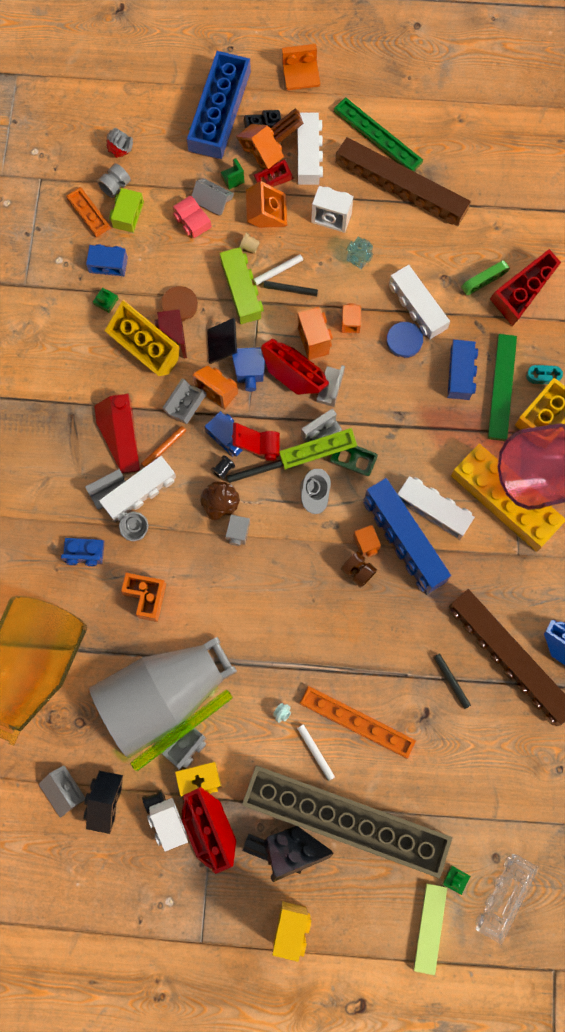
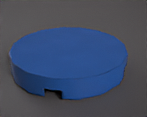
[387,322,423,358]

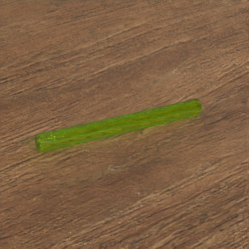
[130,690,233,771]

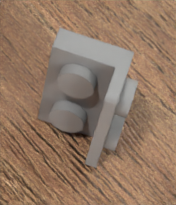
[301,408,342,442]

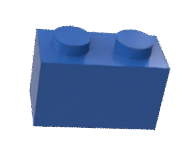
[86,244,128,277]

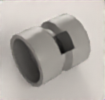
[97,163,131,198]

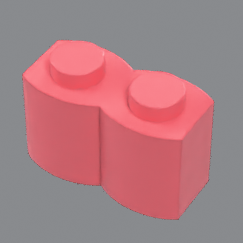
[173,195,212,238]

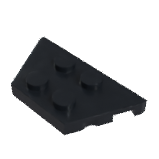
[264,826,334,882]

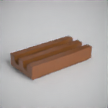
[271,108,304,143]

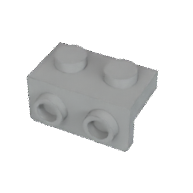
[163,379,206,424]
[162,722,207,770]

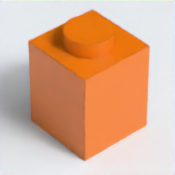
[341,303,361,333]
[353,525,381,557]

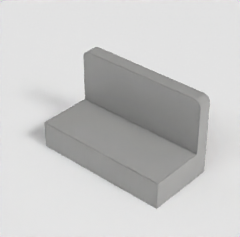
[192,178,234,215]
[317,365,345,407]
[85,469,125,510]
[39,766,85,817]

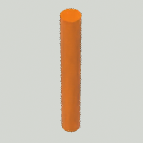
[141,426,186,468]

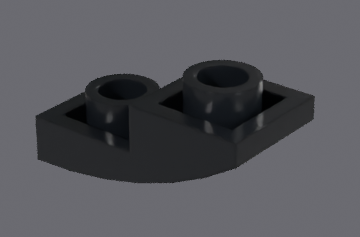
[243,110,281,129]

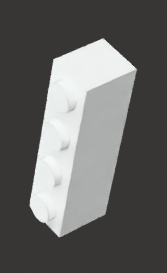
[298,113,323,185]
[389,265,450,339]
[99,456,176,522]
[398,476,475,540]

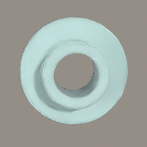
[273,703,291,723]

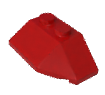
[261,338,329,395]
[181,787,236,874]

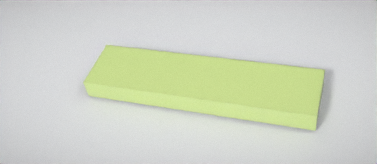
[413,883,447,975]

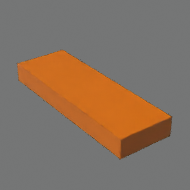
[66,187,111,237]

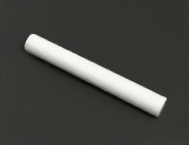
[253,254,303,286]
[297,724,335,781]

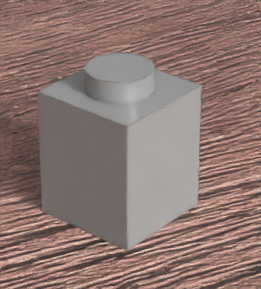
[226,515,250,546]

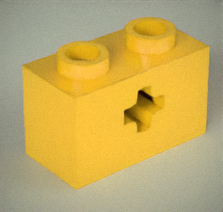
[175,762,222,797]

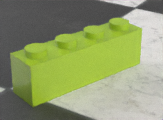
[220,247,264,324]

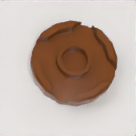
[161,286,198,322]

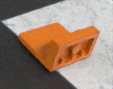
[282,44,320,90]

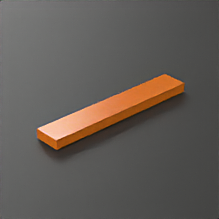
[299,686,416,759]

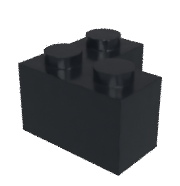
[83,770,123,834]

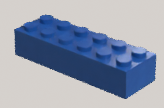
[187,51,251,159]
[363,478,452,595]

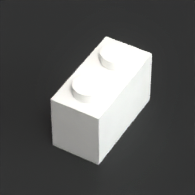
[147,798,188,851]

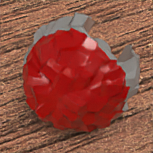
[106,128,133,158]

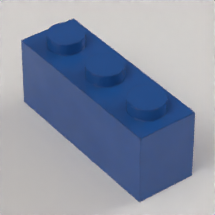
[447,339,478,400]

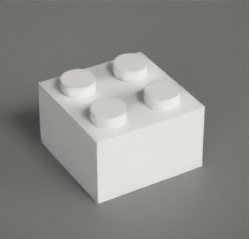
[311,186,354,233]

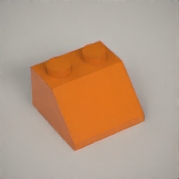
[246,181,287,228]
[193,365,238,410]

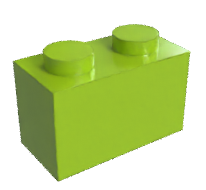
[109,188,144,233]

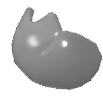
[119,511,149,542]

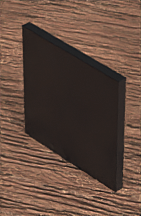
[207,318,237,364]

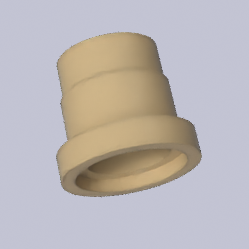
[240,232,260,254]

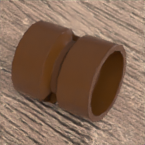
[341,551,377,588]

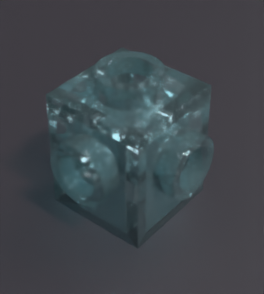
[347,237,374,269]

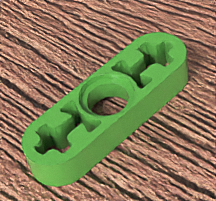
[461,260,510,295]

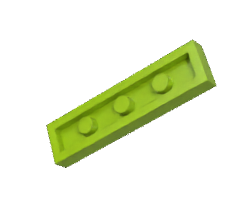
[279,428,358,469]

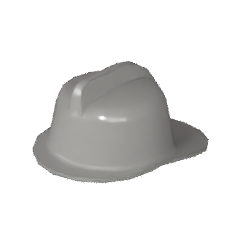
[300,468,331,514]

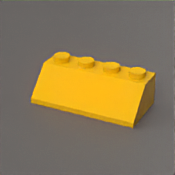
[104,300,179,376]

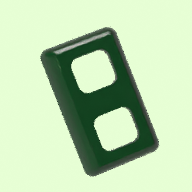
[330,446,378,476]

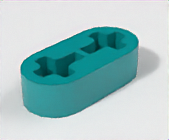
[526,365,563,385]

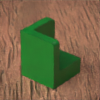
[221,158,245,190]

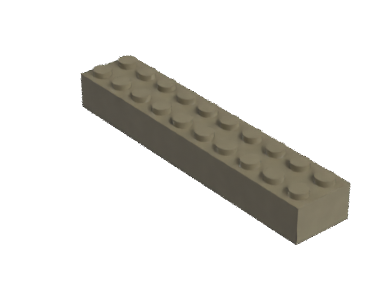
[242,765,453,879]

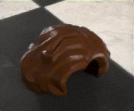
[200,482,240,520]

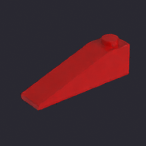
[94,393,140,474]

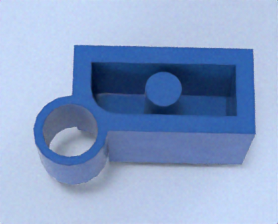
[205,411,243,457]

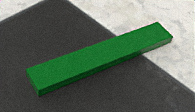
[334,97,423,171]
[487,334,517,441]

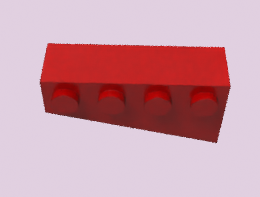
[490,249,561,327]

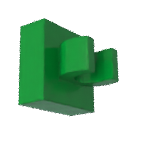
[93,287,119,313]
[442,865,471,895]

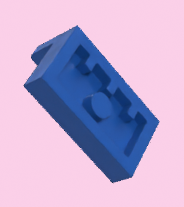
[61,538,105,567]

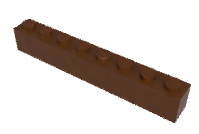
[335,137,471,226]
[449,588,565,726]

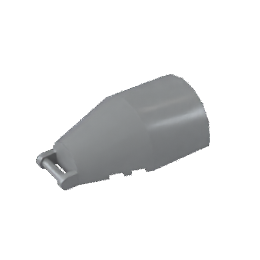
[89,637,237,758]

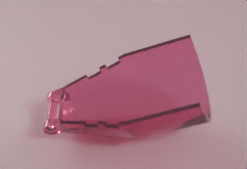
[497,423,565,510]

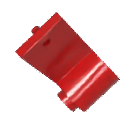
[232,423,280,461]

